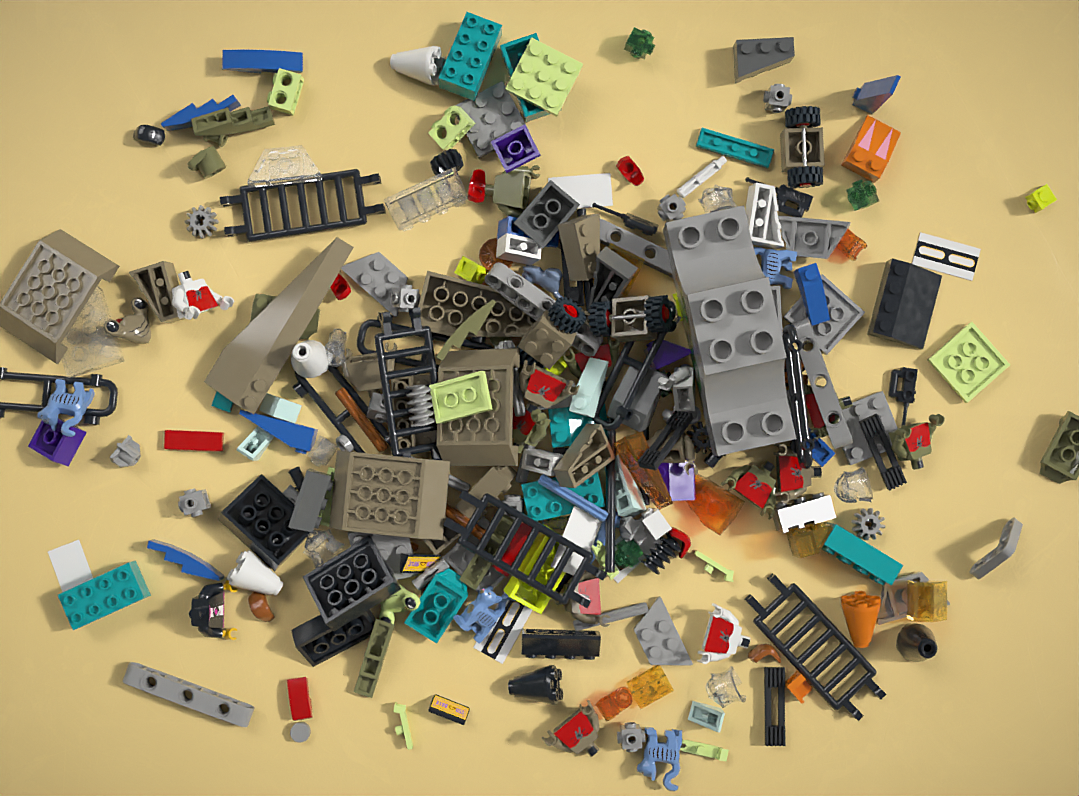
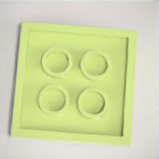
[505,38,583,117]
[928,322,1010,403]

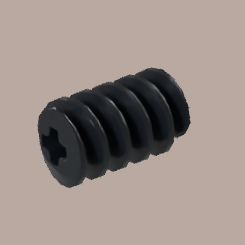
[639,533,681,575]

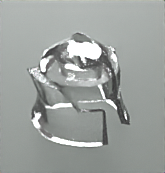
[698,184,738,214]
[834,467,873,503]
[303,529,345,569]
[706,666,746,708]

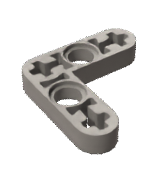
[970,517,1023,579]

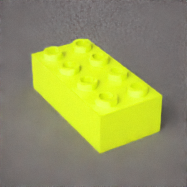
[503,524,566,614]

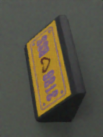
[400,553,441,573]
[428,694,470,725]

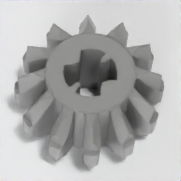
[185,205,219,238]
[851,508,885,541]

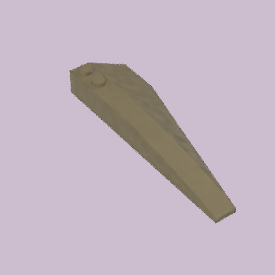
[204,237,354,414]
[418,271,608,337]

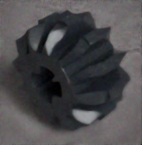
[430,149,464,179]
[686,422,712,454]

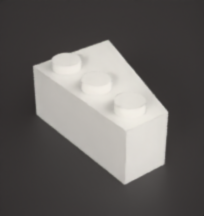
[745,183,784,249]

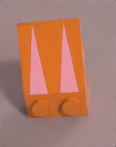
[841,115,901,183]

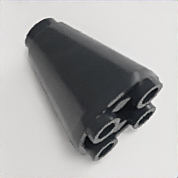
[896,623,937,662]
[508,665,563,705]

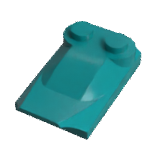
[404,568,468,644]

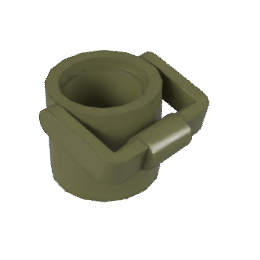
[188,146,226,179]

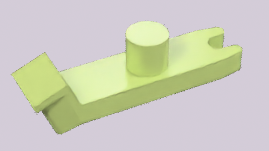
[591,540,619,580]
[694,550,734,582]
[393,702,413,750]
[680,739,729,761]

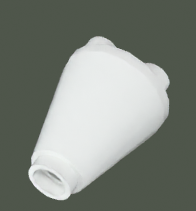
[390,46,446,85]
[291,340,329,378]
[226,550,283,596]

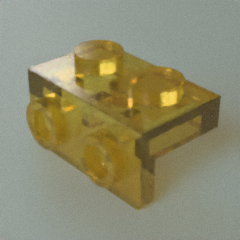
[626,665,674,709]

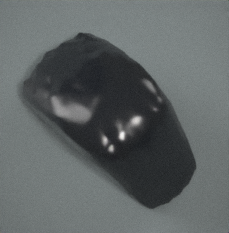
[133,125,165,146]

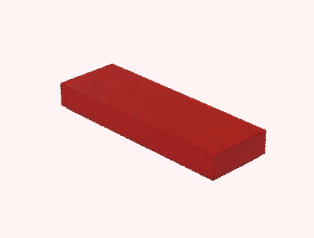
[164,430,224,451]
[492,522,539,577]

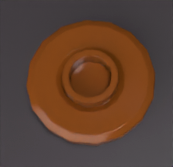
[479,238,513,271]

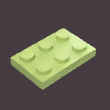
[429,371,493,424]

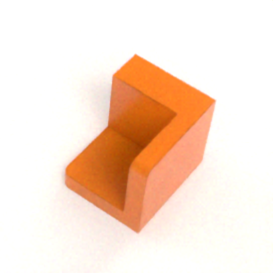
[785,671,813,704]

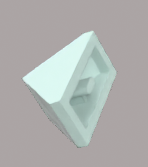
[259,393,302,423]
[237,426,274,461]
[688,701,725,732]

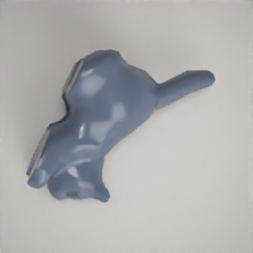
[522,265,563,299]

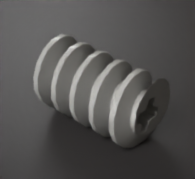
[406,385,435,426]

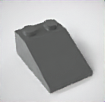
[514,180,580,248]
[607,366,668,432]

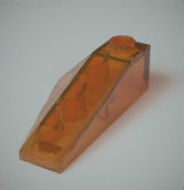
[614,432,673,510]
[685,473,745,535]

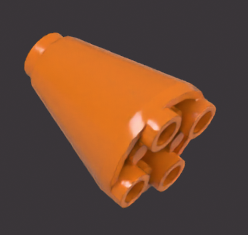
[841,591,881,648]

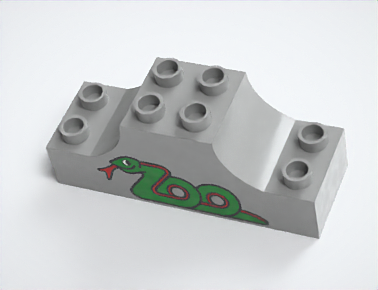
[663,205,796,456]

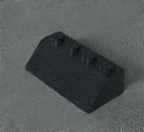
[291,609,376,667]
[522,628,601,660]

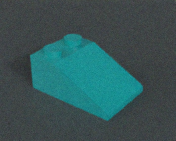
[548,404,607,448]

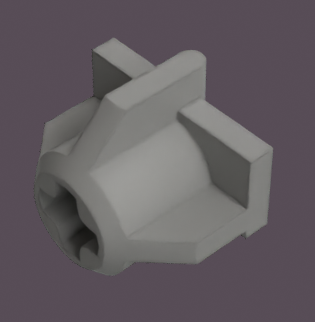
[110,435,141,468]
[619,516,647,545]

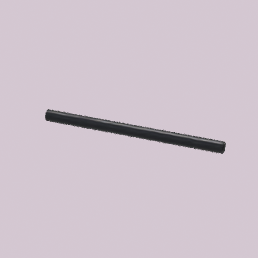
[605,418,616,573]

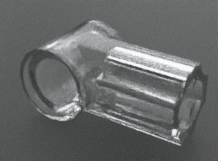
[325,329,347,367]

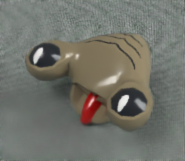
[103,297,151,344]

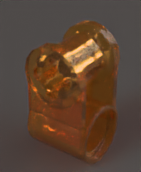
[836,228,867,261]
[595,687,632,721]

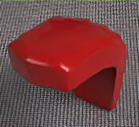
[616,156,644,186]
[468,169,486,203]
[330,273,351,300]
[668,527,691,559]

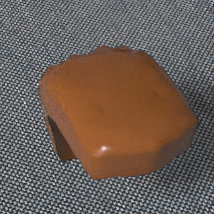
[248,592,274,622]
[748,643,781,663]

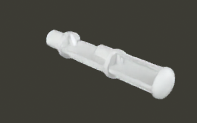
[677,156,727,198]

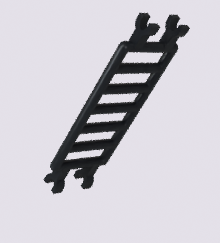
[220,169,386,242]
[374,307,442,460]
[443,490,607,608]
[745,573,887,721]

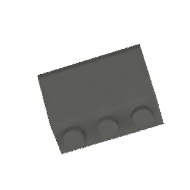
[288,469,334,532]

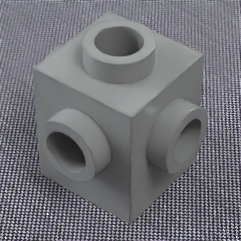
[763,84,792,113]
[657,194,686,222]
[391,284,420,312]
[366,392,387,423]
[178,488,211,517]
[617,722,645,752]

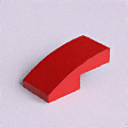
[287,677,313,721]

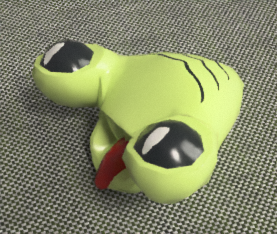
[379,585,420,624]

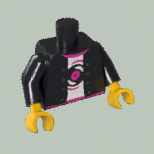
[189,580,238,640]

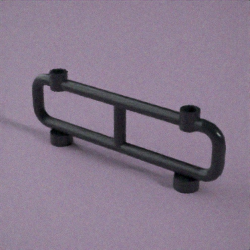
[592,301,677,431]
[357,312,494,372]
[783,324,815,469]
[292,357,391,453]
[0,367,118,425]

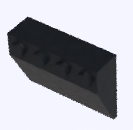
[867,258,942,349]
[218,474,315,572]
[303,535,401,631]

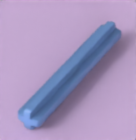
[538,474,608,522]

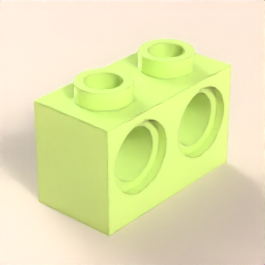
[267,68,304,116]
[428,105,476,150]

